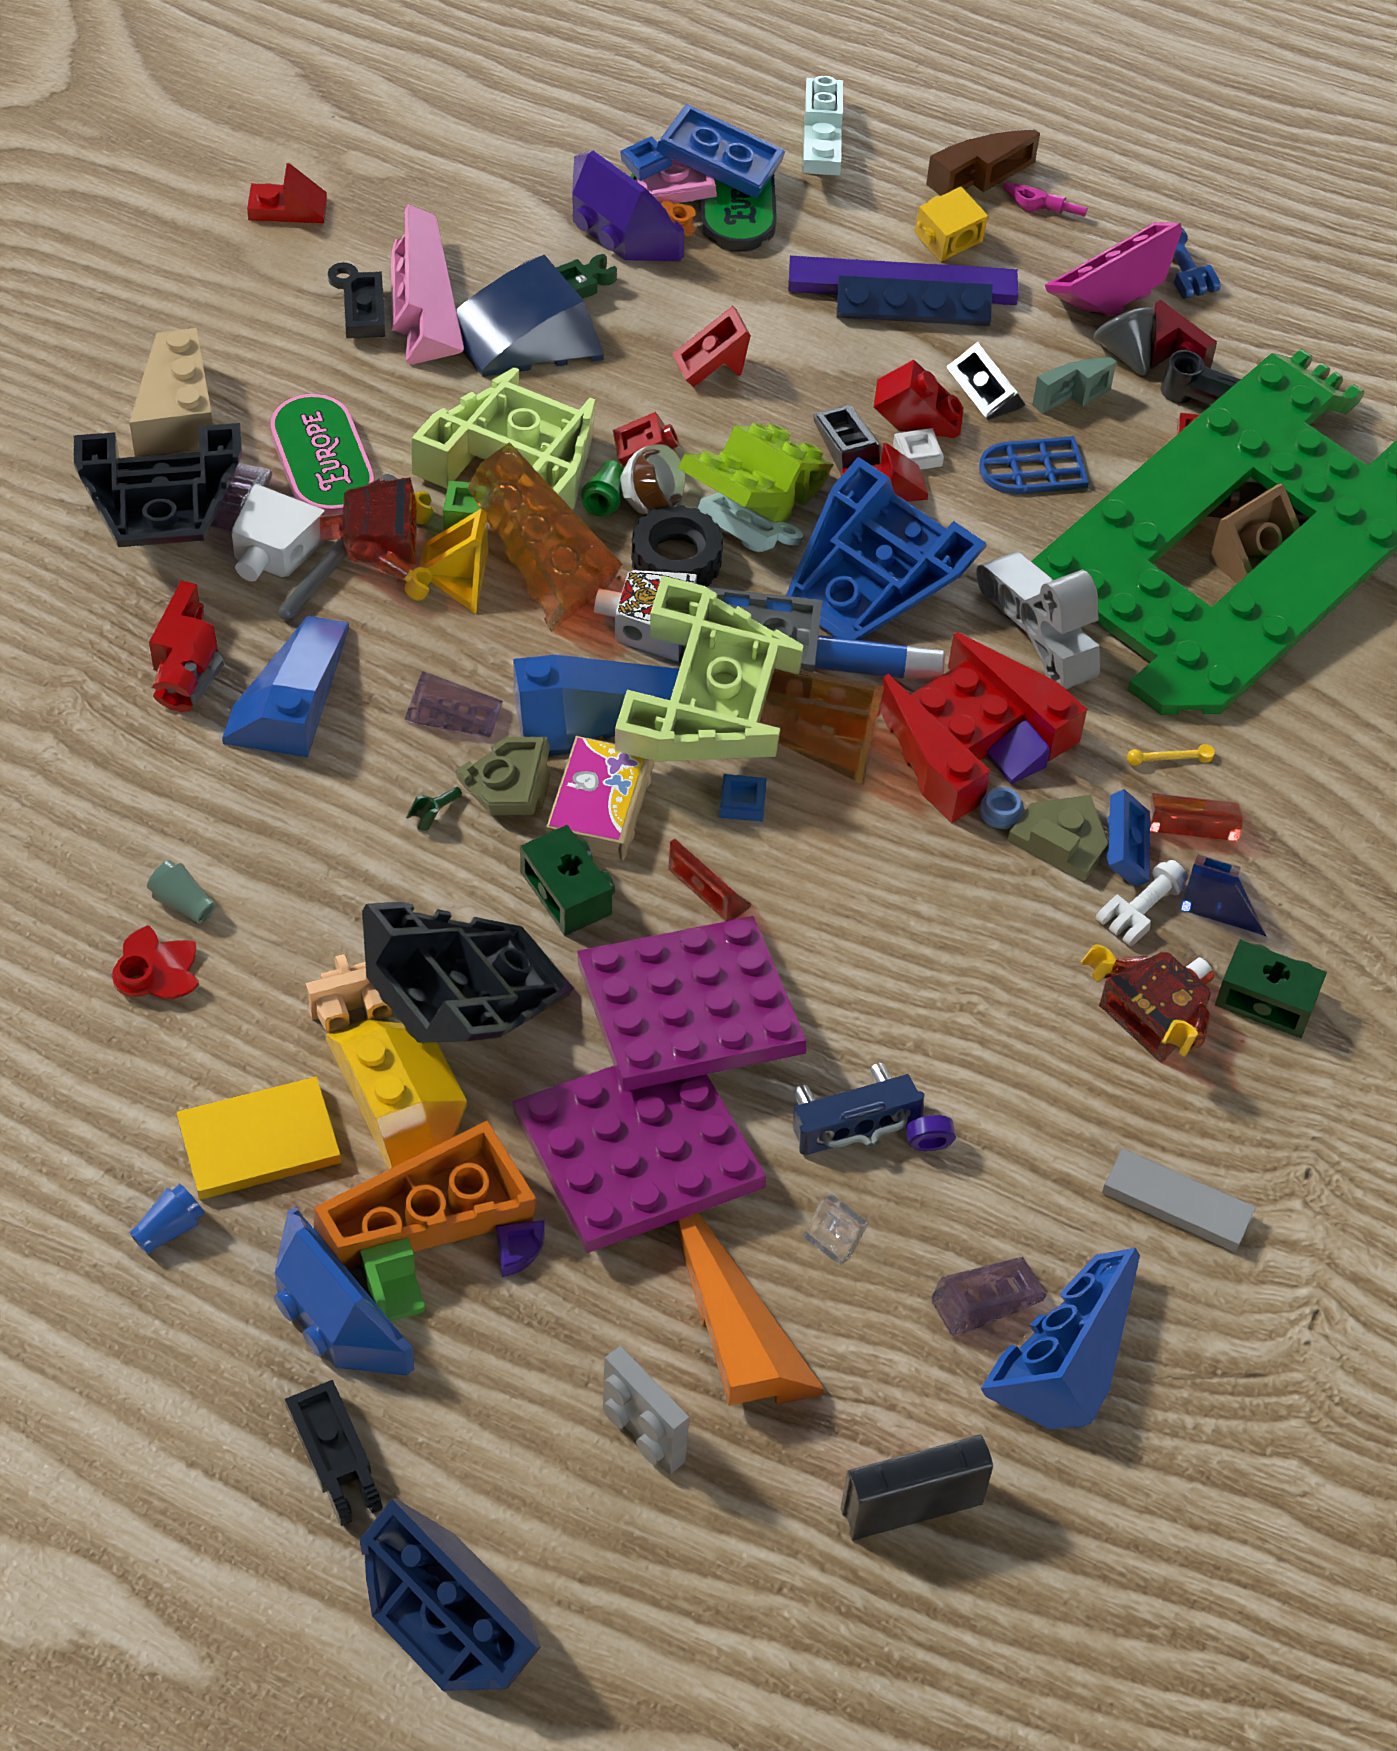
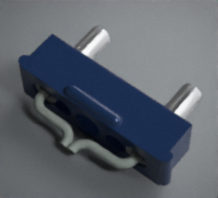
[793,1063,925,1155]

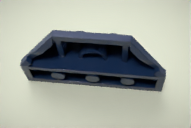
[360,1499,541,1691]

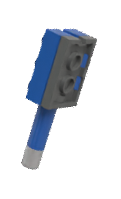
[707,587,946,698]

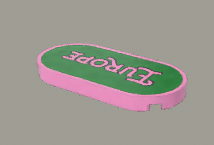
[271,394,374,519]

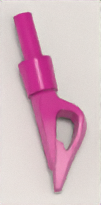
[1003,182,1088,217]

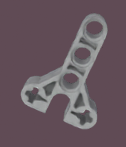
[976,551,1100,689]

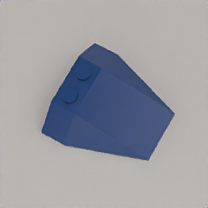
[786,457,987,640]

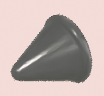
[1093,307,1156,376]

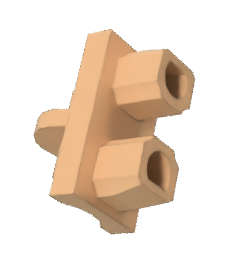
[306,954,392,1033]

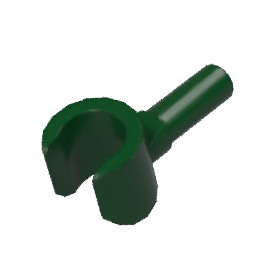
[406,787,462,831]

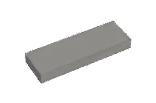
[1102,1148,1256,1253]

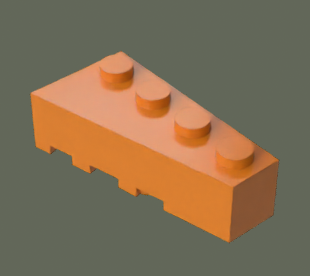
[313,1120,536,1268]

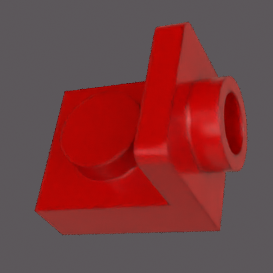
[613,412,679,468]

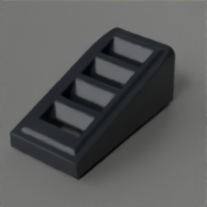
[814,405,880,473]

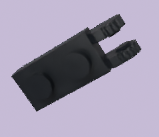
[285,1380,383,1526]

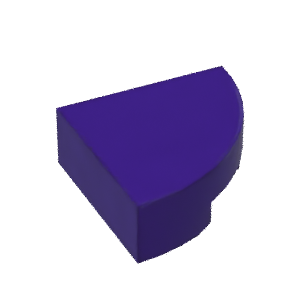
[496,1220,545,1277]

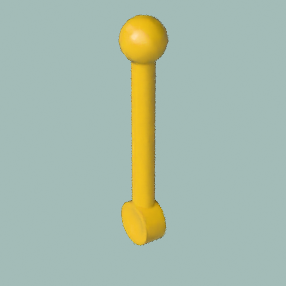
[1127,744,1215,766]

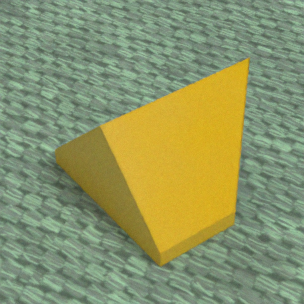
[419,508,488,614]

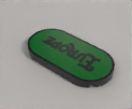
[700,174,777,252]

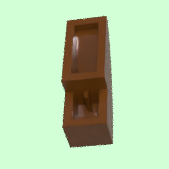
[926,129,1040,196]

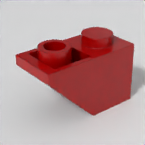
[873,359,964,438]

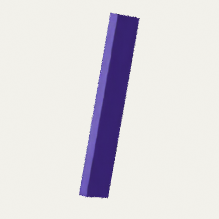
[788,255,1018,305]

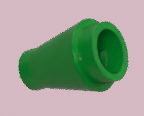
[581,460,624,517]

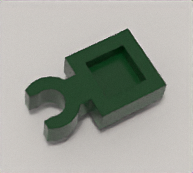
[556,254,617,299]

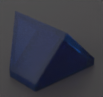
[1180,854,1266,936]

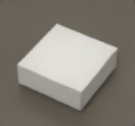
[893,428,944,469]

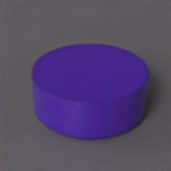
[906,1115,956,1152]

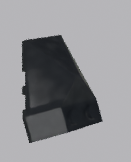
[74,423,242,548]
[362,902,574,1043]

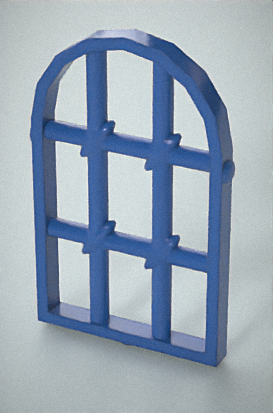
[979,436,1089,494]

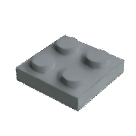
[603,1345,689,1475]

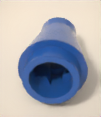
[129,1183,205,1255]

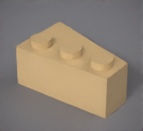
[129,328,213,457]

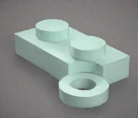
[698,493,803,552]

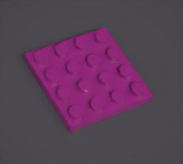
[577,916,806,1092]
[513,1065,766,1253]

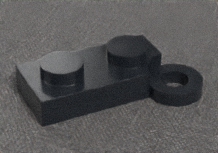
[327,262,386,339]

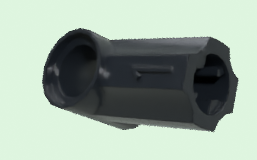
[1160,350,1241,405]

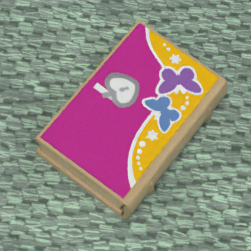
[546,736,654,861]

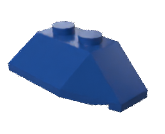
[274,1206,414,1376]

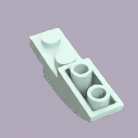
[802,76,843,176]

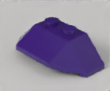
[572,150,684,261]

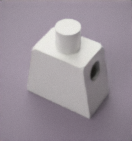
[232,484,326,581]

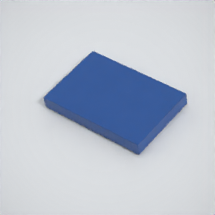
[656,104,786,199]

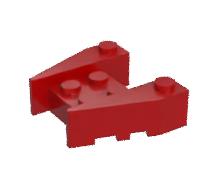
[879,632,1088,824]

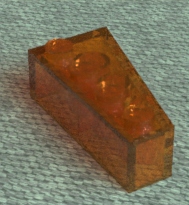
[468,442,623,632]

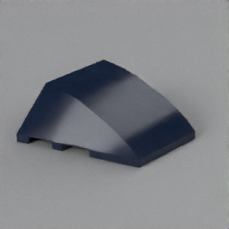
[456,255,604,377]

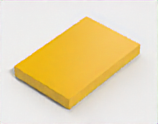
[176,1076,341,1200]

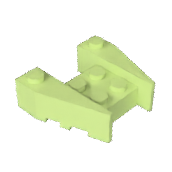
[412,368,595,533]
[615,576,804,762]

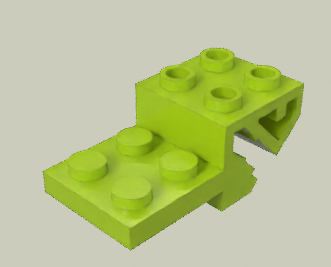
[678,422,834,522]

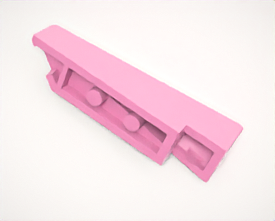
[391,204,464,365]

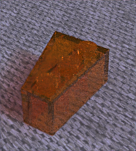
[759,668,884,785]

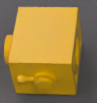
[914,187,988,262]

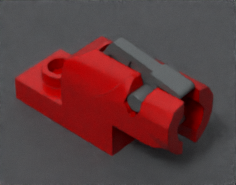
[149,580,224,712]

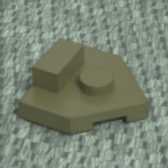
[455,737,550,815]
[1008,795,1108,882]

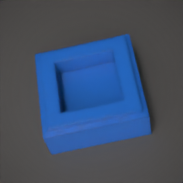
[620,136,672,181]
[719,774,767,822]

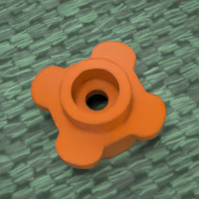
[661,201,696,237]

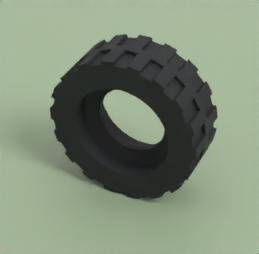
[631,505,723,587]

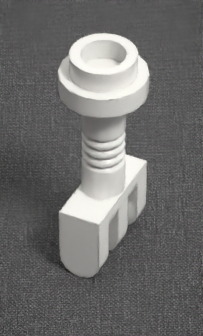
[1096,860,1188,947]

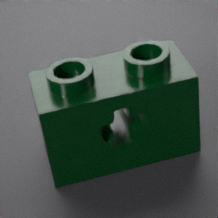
[520,825,615,936]
[1215,939,1327,1039]

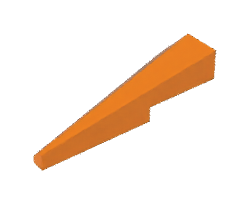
[674,1212,823,1406]

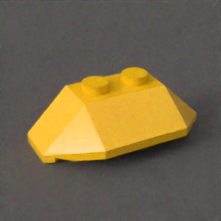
[325,1019,467,1169]

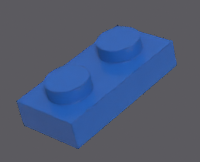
[1107,789,1150,887]

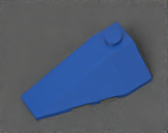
[222,616,349,757]

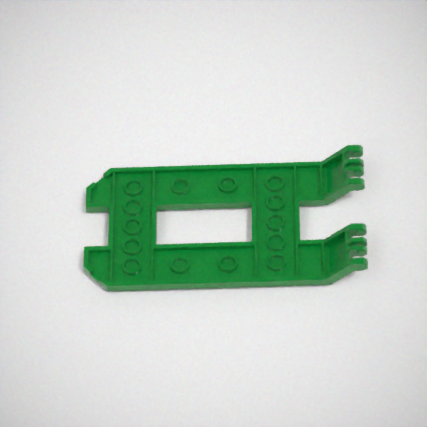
[1031,349,1397,715]

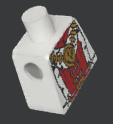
[594,570,697,661]

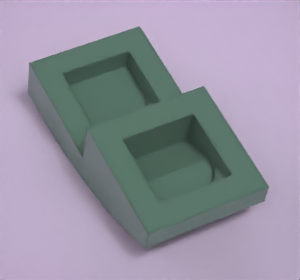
[1032,357,1116,414]

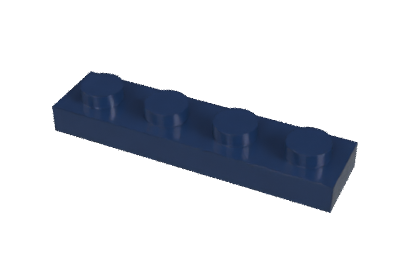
[836,275,993,326]

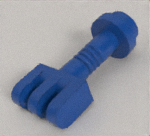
[1173,228,1221,299]

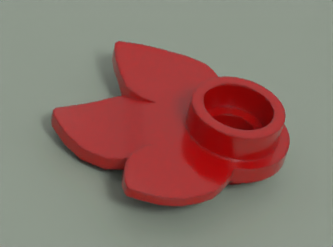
[112,925,199,999]

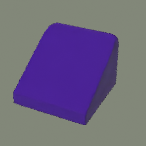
[986,720,1050,784]

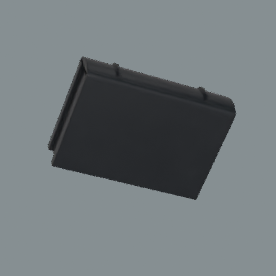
[840,1434,993,1541]

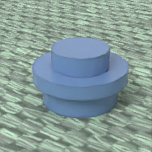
[980,787,1024,829]

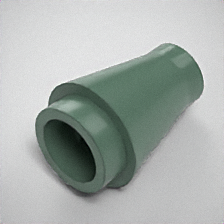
[147,860,216,924]

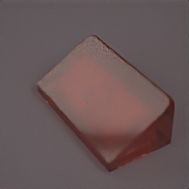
[1150,793,1243,841]
[668,839,752,921]

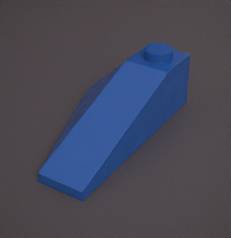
[513,654,679,756]
[981,1248,1140,1429]

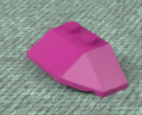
[1045,222,1182,316]

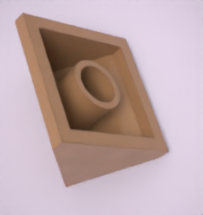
[1209,484,1300,583]

